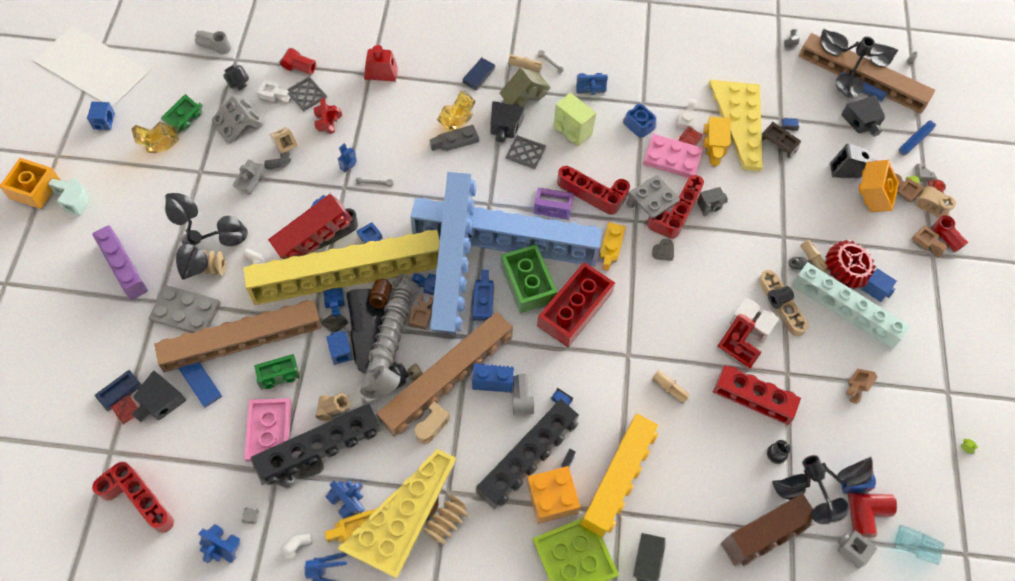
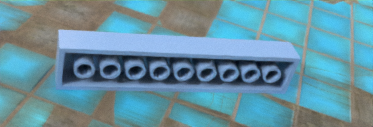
[410,198,602,267]

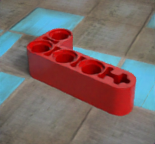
[557,166,630,215]
[647,175,704,239]
[92,462,174,533]

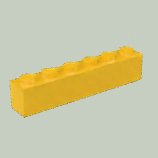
[580,413,658,538]

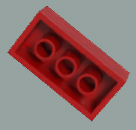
[268,193,353,259]
[537,262,615,348]

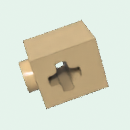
[270,127,298,153]

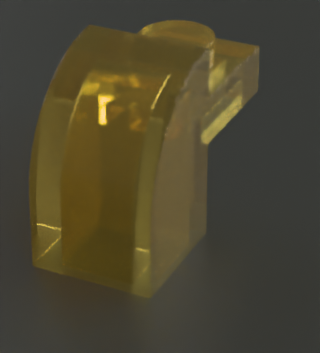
[437,90,476,131]
[131,121,179,153]

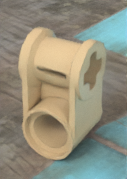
[916,186,956,218]

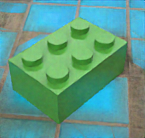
[501,244,557,314]

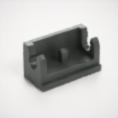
[633,533,666,581]

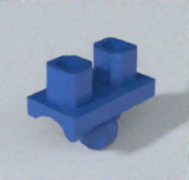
[576,73,608,95]
[325,480,365,519]
[199,524,240,564]

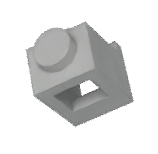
[838,531,877,569]

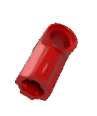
[279,48,317,75]
[931,215,969,253]

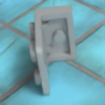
[212,95,263,143]
[626,175,679,218]

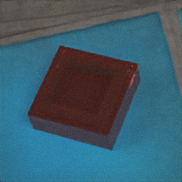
[678,126,703,146]
[111,395,138,424]

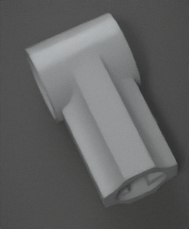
[195,30,231,54]
[513,374,534,415]

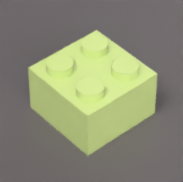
[553,92,596,146]

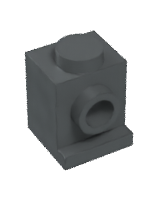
[697,187,728,217]

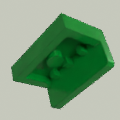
[161,94,203,134]
[254,354,300,390]

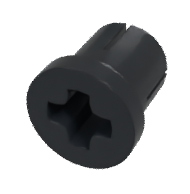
[768,286,794,309]
[767,440,790,464]

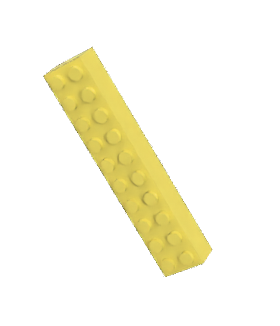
[243,230,440,305]

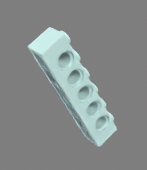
[791,262,910,349]

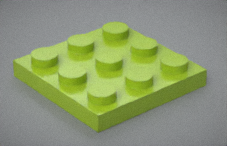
[532,518,619,581]

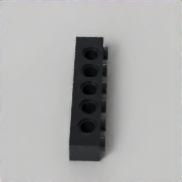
[476,399,579,510]
[250,404,380,486]

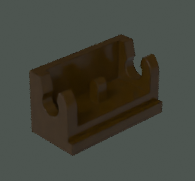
[762,122,801,158]

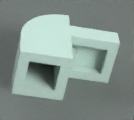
[48,177,89,216]

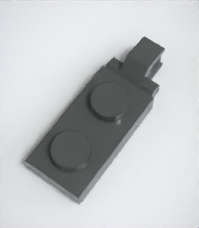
[429,125,479,151]

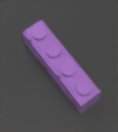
[92,225,148,300]

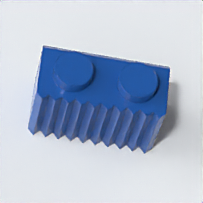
[472,363,514,393]

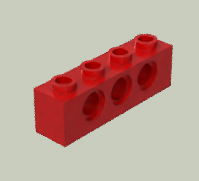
[713,365,801,425]

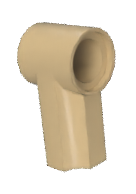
[315,393,350,421]

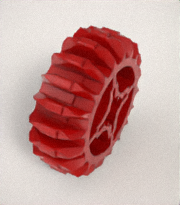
[824,240,876,289]

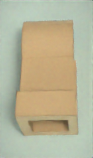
[415,402,450,444]

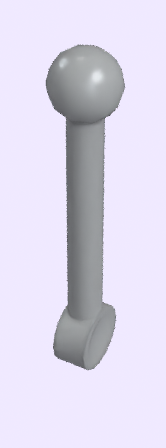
[538,50,564,73]
[356,177,393,187]

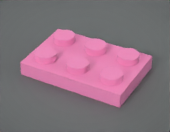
[643,134,703,178]
[244,398,292,462]

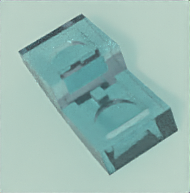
[894,525,945,565]

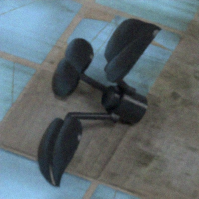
[820,29,898,98]
[165,193,248,280]
[772,455,873,524]

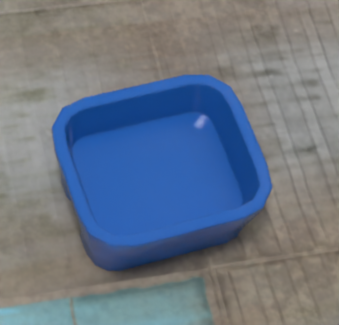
[623,104,656,137]

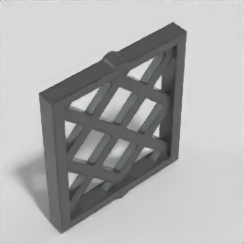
[286,76,327,111]
[506,135,546,169]

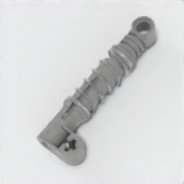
[360,273,419,399]

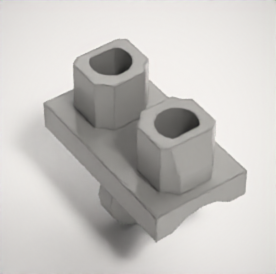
[233,159,265,195]

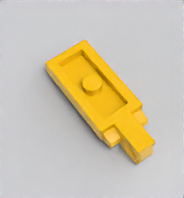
[599,222,626,271]
[324,508,377,544]

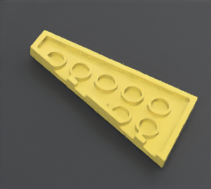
[708,80,763,171]
[337,449,456,579]

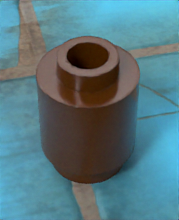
[369,279,393,308]

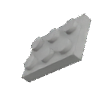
[148,285,221,333]

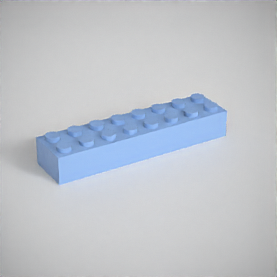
[430,172,477,335]

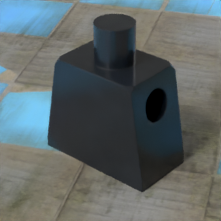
[841,95,885,137]
[490,101,525,143]
[830,144,877,178]
[132,370,186,422]

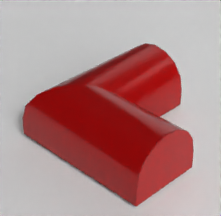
[717,314,762,369]
[848,493,897,537]

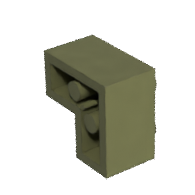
[499,67,551,107]

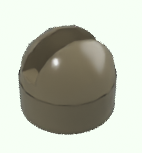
[407,363,423,381]

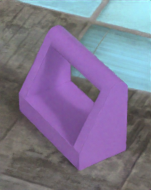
[533,187,574,220]

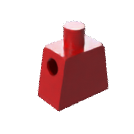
[364,45,398,82]

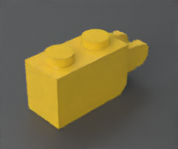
[703,117,731,166]

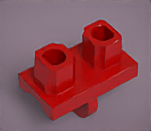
[313,98,342,134]

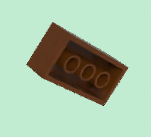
[720,493,814,567]

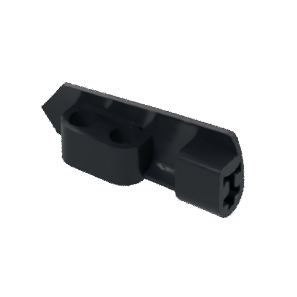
[346,289,384,374]

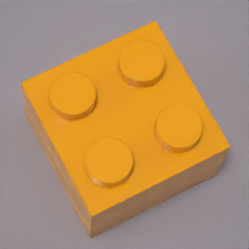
[0,158,60,209]
[859,160,899,212]
[526,466,581,524]

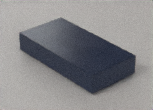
[463,57,495,90]
[94,370,142,412]

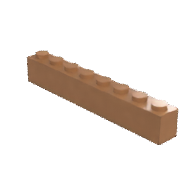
[798,33,935,114]
[154,300,322,373]
[376,312,513,437]

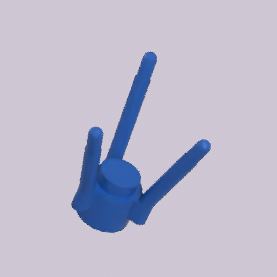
[305,553,347,581]

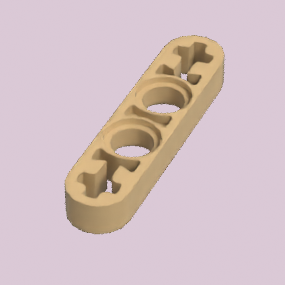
[759,270,808,336]

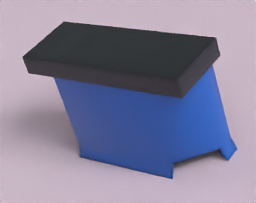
[781,118,799,131]
[550,388,573,405]
[561,448,576,468]

